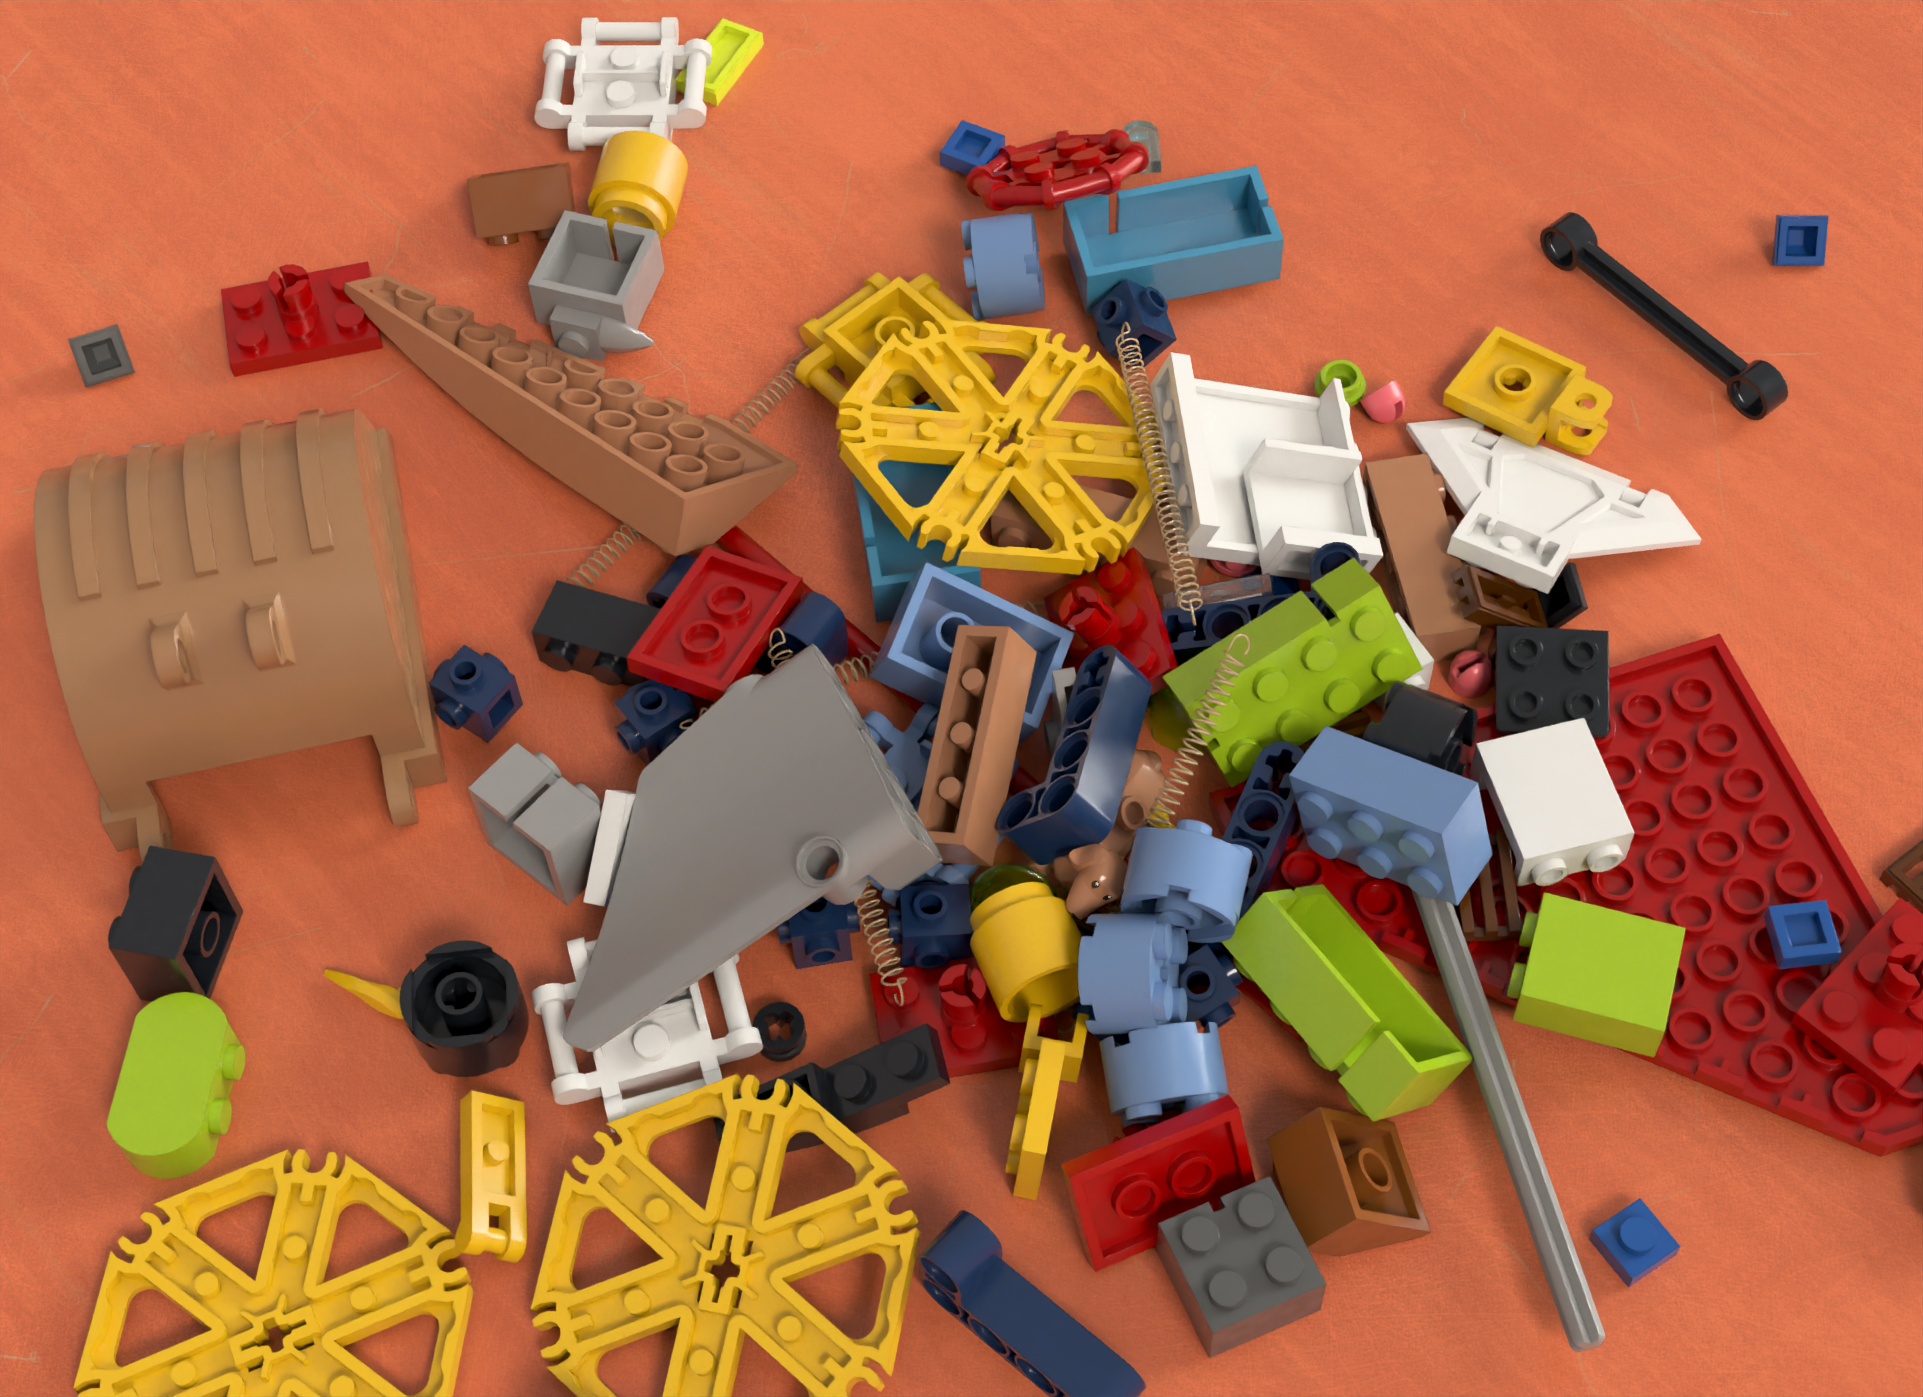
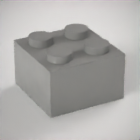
[528,210,665,329]
[468,742,602,906]

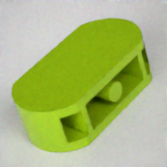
[106,992,245,1179]

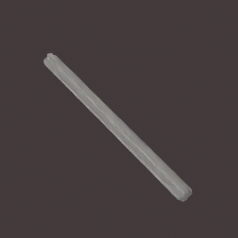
[1411,889,1606,1352]

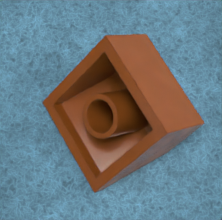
[467,162,575,246]
[1266,1107,1431,1257]

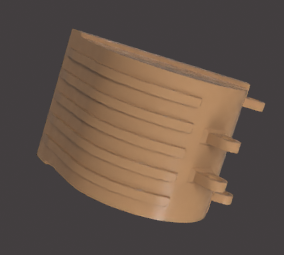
[34,408,447,863]

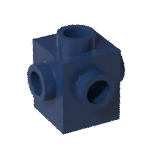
[1091,279,1177,370]
[429,645,523,743]
[614,679,697,766]
[888,882,973,969]
[778,896,860,969]
[1179,944,1243,1030]

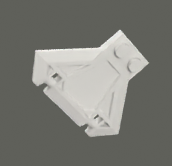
[1406,417,1702,594]

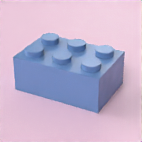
[869,562,1074,745]
[1289,726,1493,906]

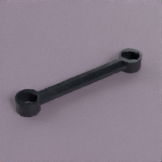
[1540,212,1788,420]

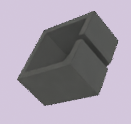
[1156,1176,1326,1358]

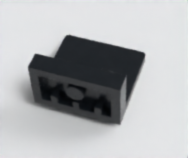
[1488,626,1609,739]

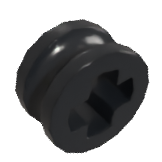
[752,1002,807,1062]

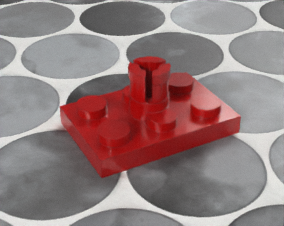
[221,262,383,377]
[627,546,804,702]
[1044,547,1178,696]
[1791,898,1923,1098]
[869,957,1059,1078]
[1061,1094,1256,1272]

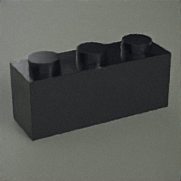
[531,580,692,698]

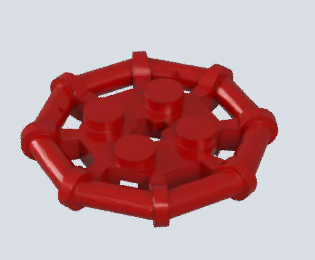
[966,129,1149,211]

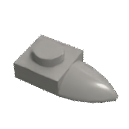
[549,304,654,362]

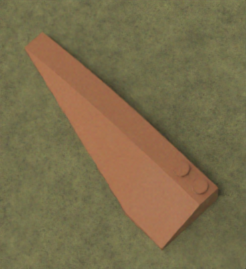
[344,274,798,556]

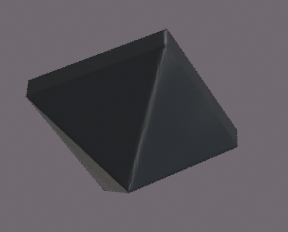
[1531,562,1588,628]

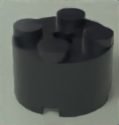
[1362,680,1478,776]
[400,940,529,1077]

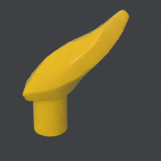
[323,969,404,1019]

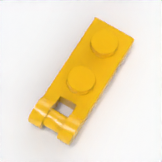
[455,1090,527,1263]

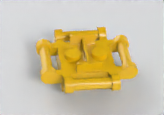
[795,272,996,408]

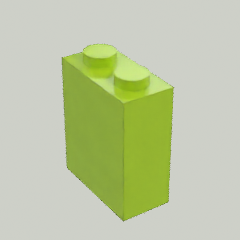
[1506,892,1686,1057]

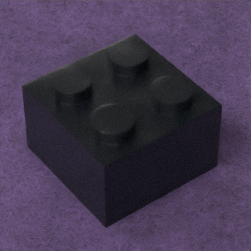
[108,846,243,1002]

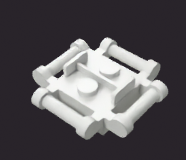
[534,17,713,151]
[531,937,763,1133]

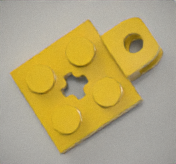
[1443,326,1613,455]
[1005,1003,1090,1200]

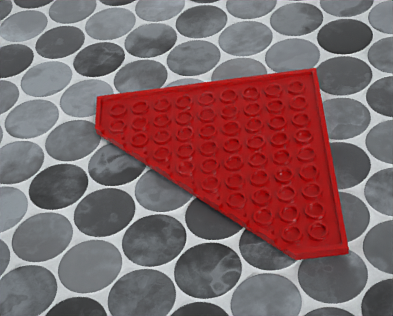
[1208,634,1923,1157]

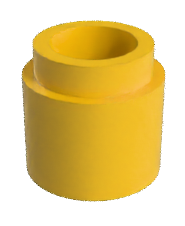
[588,131,688,246]
[969,882,1082,1023]

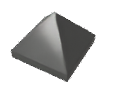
[68,324,135,387]

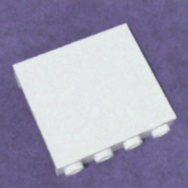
[1150,352,1377,566]

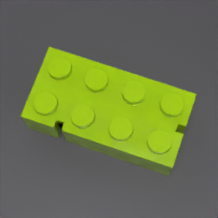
[1163,558,1423,788]
[1221,884,1474,1122]

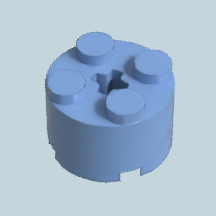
[961,212,1045,321]
[1120,819,1253,943]
[1078,913,1188,1034]
[1099,1022,1230,1128]

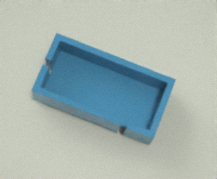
[1063,165,1284,316]
[850,403,981,623]

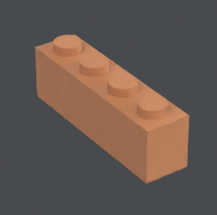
[1362,453,1486,663]
[991,484,1208,601]
[918,625,1037,867]

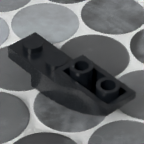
[713,1023,951,1153]

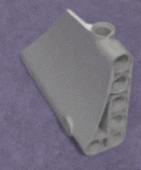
[563,643,943,1052]

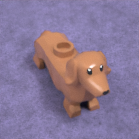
[1028,749,1168,922]

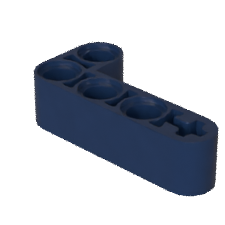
[1161,542,1362,667]
[646,554,849,674]
[996,644,1152,865]
[1173,741,1305,957]
[918,1210,1146,1397]

